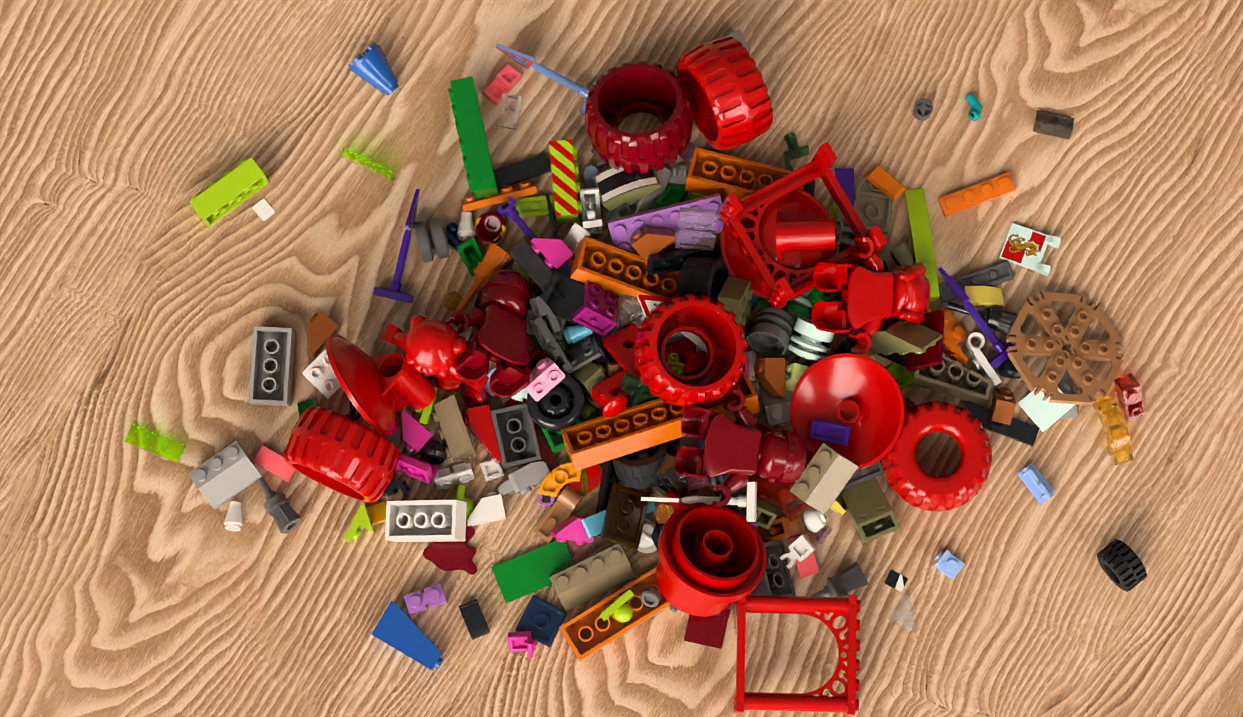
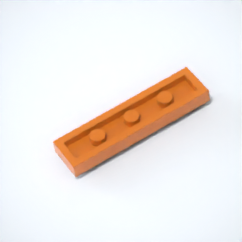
[938,172,1016,217]
[461,180,537,212]

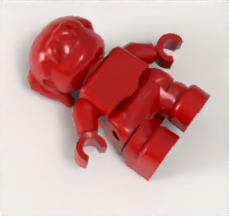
[811,236,930,354]
[379,314,489,393]

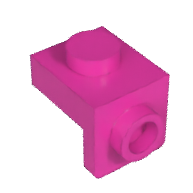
[508,631,536,658]

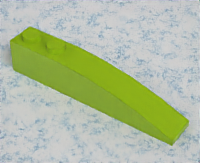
[904,188,940,301]

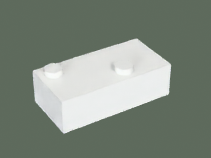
[385,500,467,542]

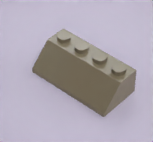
[549,544,635,611]

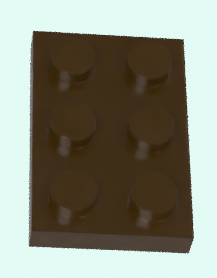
[600,483,650,549]

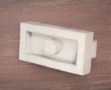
[583,211,603,235]

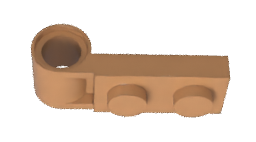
[533,486,583,544]

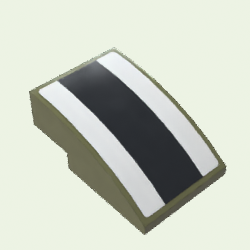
[593,167,661,212]

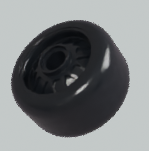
[526,373,585,432]

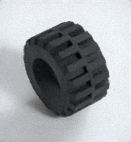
[1097,539,1147,592]

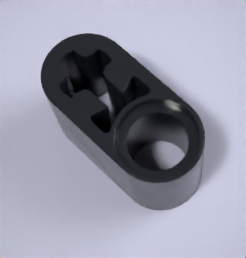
[458,599,490,640]

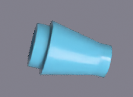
[563,324,593,344]

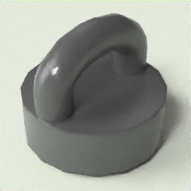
[640,586,662,607]

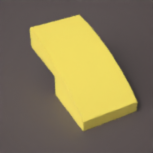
[964,286,1004,309]

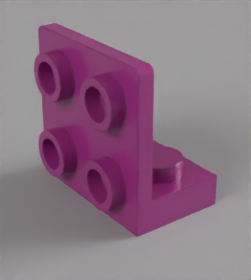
[572,280,618,336]

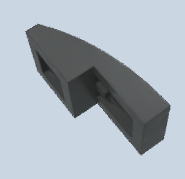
[529,297,561,333]

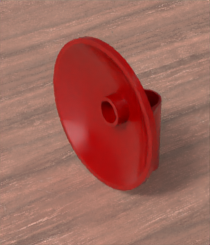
[721,188,837,299]
[325,334,436,436]
[790,353,905,470]

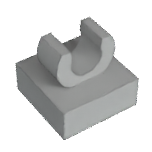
[669,164,690,186]

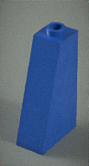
[371,601,444,671]

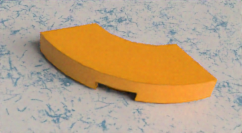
[538,462,582,497]

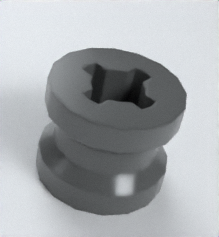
[913,99,933,121]

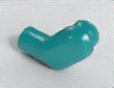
[965,93,983,121]

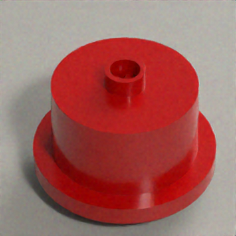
[656,502,767,617]

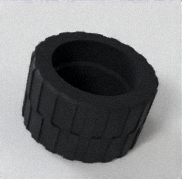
[678,256,728,302]
[613,442,673,489]

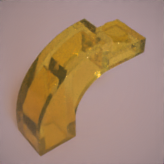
[1093,395,1133,465]

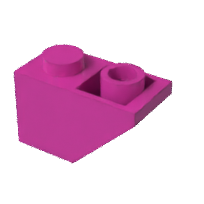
[530,238,574,269]
[550,515,593,545]

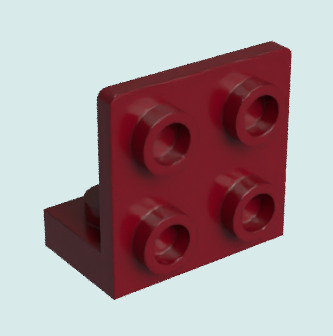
[684,609,731,649]

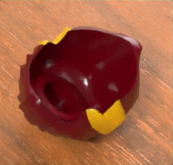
[474,211,506,245]

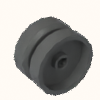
[413,216,450,263]

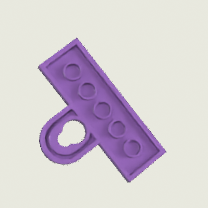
[607,193,724,271]

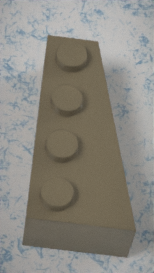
[911,353,993,406]

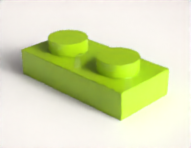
[516,195,555,218]

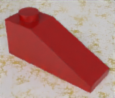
[463,404,502,464]

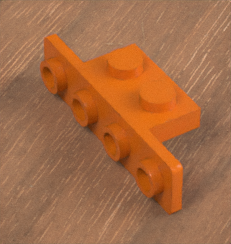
[924,306,969,365]

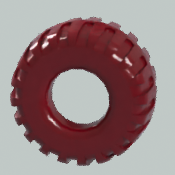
[585,61,694,174]

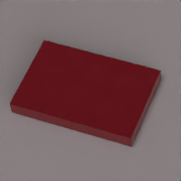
[906,310,945,372]

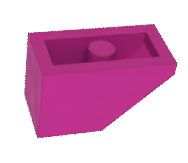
[401,410,434,455]

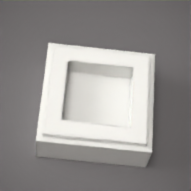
[480,459,504,482]

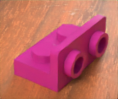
[396,453,439,484]

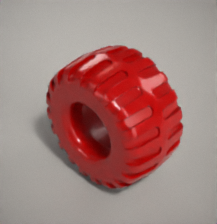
[677,36,773,150]
[633,294,748,407]
[881,401,992,511]
[283,406,400,503]

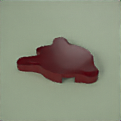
[423,526,477,575]

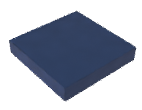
[515,595,568,648]

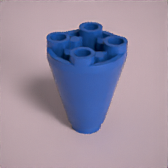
[349,42,399,96]

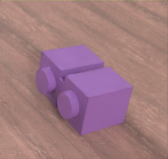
[404,583,448,616]

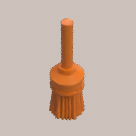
[456,243,512,312]

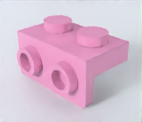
[524,357,565,401]

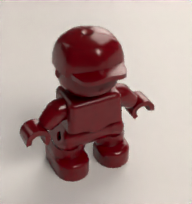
[443,270,548,398]
[675,389,807,507]

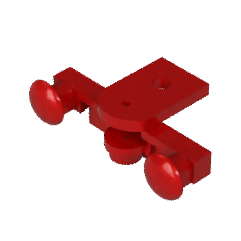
[591,323,708,418]

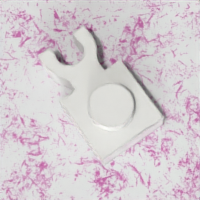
[780,534,816,569]

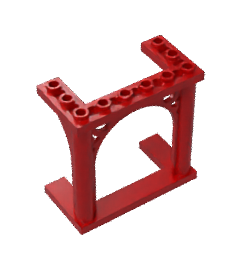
[719,142,888,310]
[734,595,861,717]

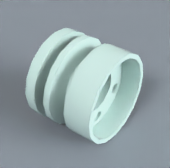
[787,316,835,361]

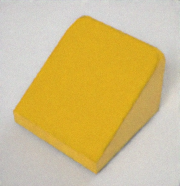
[367,501,386,526]

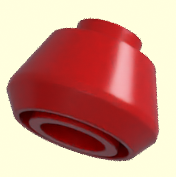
[463,386,488,408]

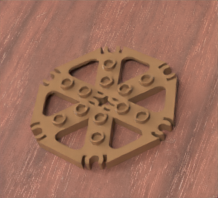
[1006,292,1124,405]

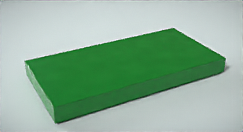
[491,541,574,604]

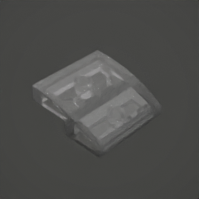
[675,207,719,251]

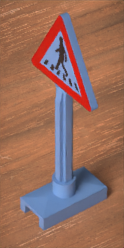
[496,44,599,115]

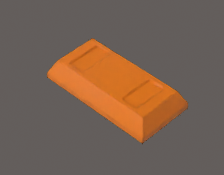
[865,164,906,202]

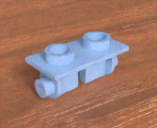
[1017,463,1056,505]

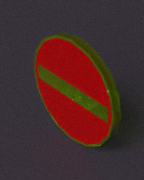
[567,461,602,494]

